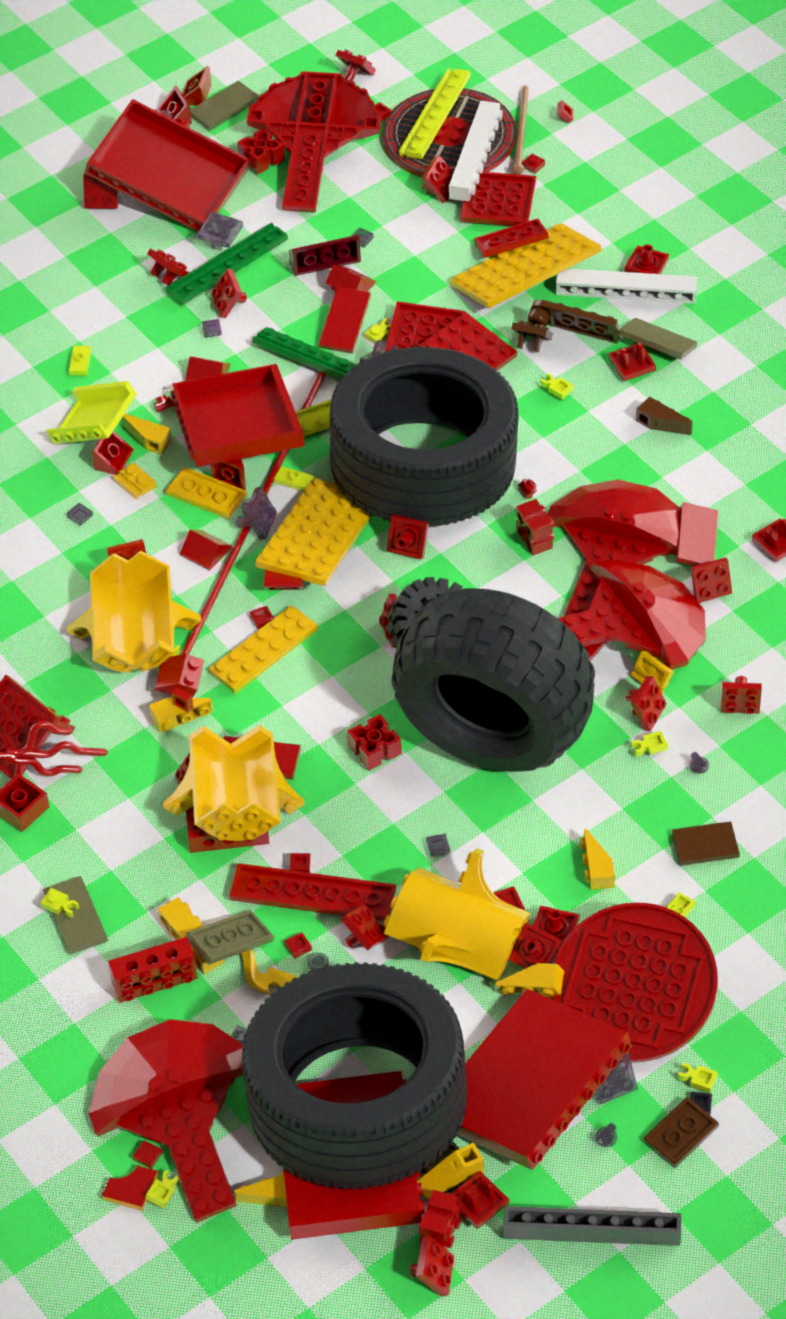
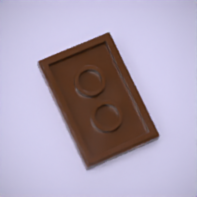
[672,821,740,866]
[643,1097,719,1168]

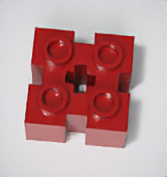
[237,128,285,174]
[516,499,554,556]
[347,714,402,771]
[419,1189,462,1250]

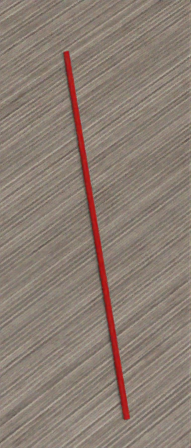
[181,371,326,655]

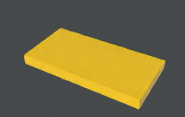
[165,466,247,520]

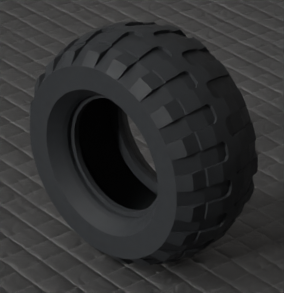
[391,588,595,772]

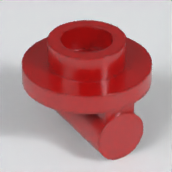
[154,394,174,413]
[518,479,537,499]

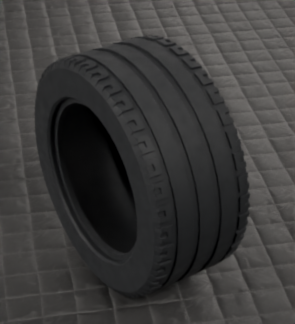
[330,346,519,527]
[242,962,468,1190]

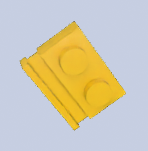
[113,462,157,500]
[630,651,674,695]

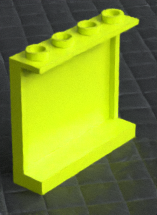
[46,381,137,444]

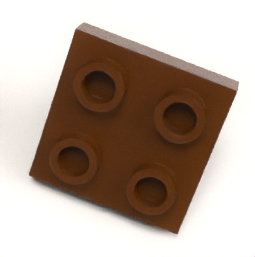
[511,320,553,353]

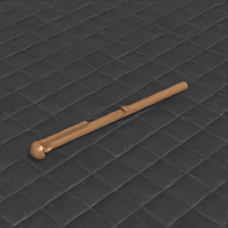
[511,85,529,175]

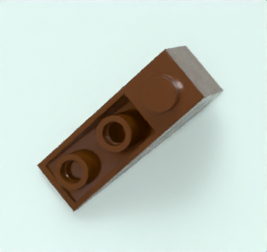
[636,397,693,435]

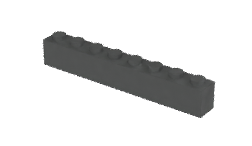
[504,1206,681,1246]

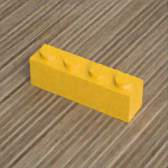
[158,897,225,975]

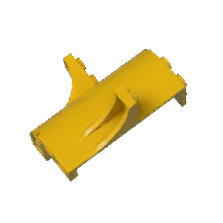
[67,551,201,673]
[163,725,304,841]
[384,848,531,980]

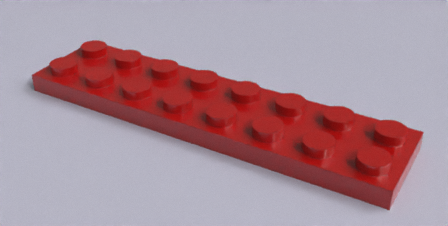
[229,863,397,922]

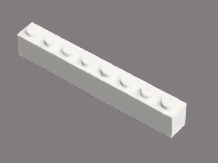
[449,101,503,201]
[556,269,698,304]

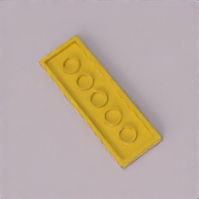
[209,605,318,694]

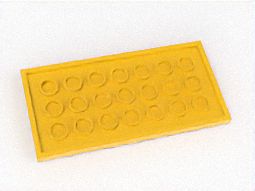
[449,223,602,309]
[256,477,372,586]

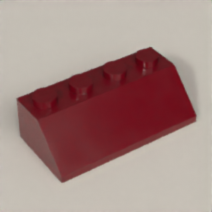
[289,235,361,276]

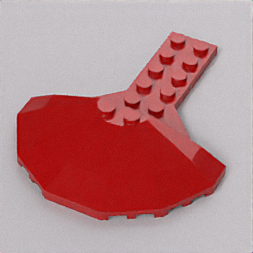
[247,71,381,212]
[547,479,681,616]
[558,559,706,670]
[89,1019,244,1223]

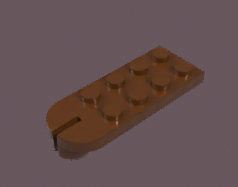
[528,300,620,344]

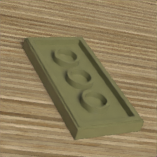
[190,81,259,131]
[619,318,697,360]
[43,876,108,955]
[185,910,275,965]

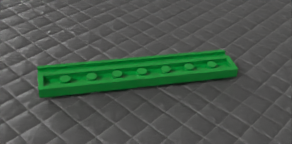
[166,222,288,305]
[252,327,357,379]

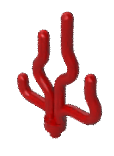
[0,721,108,777]

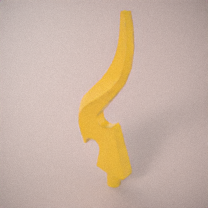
[241,949,298,994]

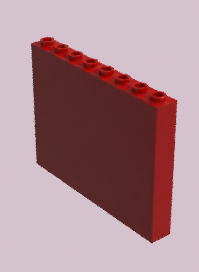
[85,99,251,235]
[170,364,305,467]
[457,989,632,1170]
[283,1071,425,1240]

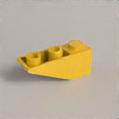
[122,413,172,455]
[149,698,213,733]
[580,829,615,890]
[495,963,564,997]
[417,1142,484,1200]
[234,1173,287,1207]

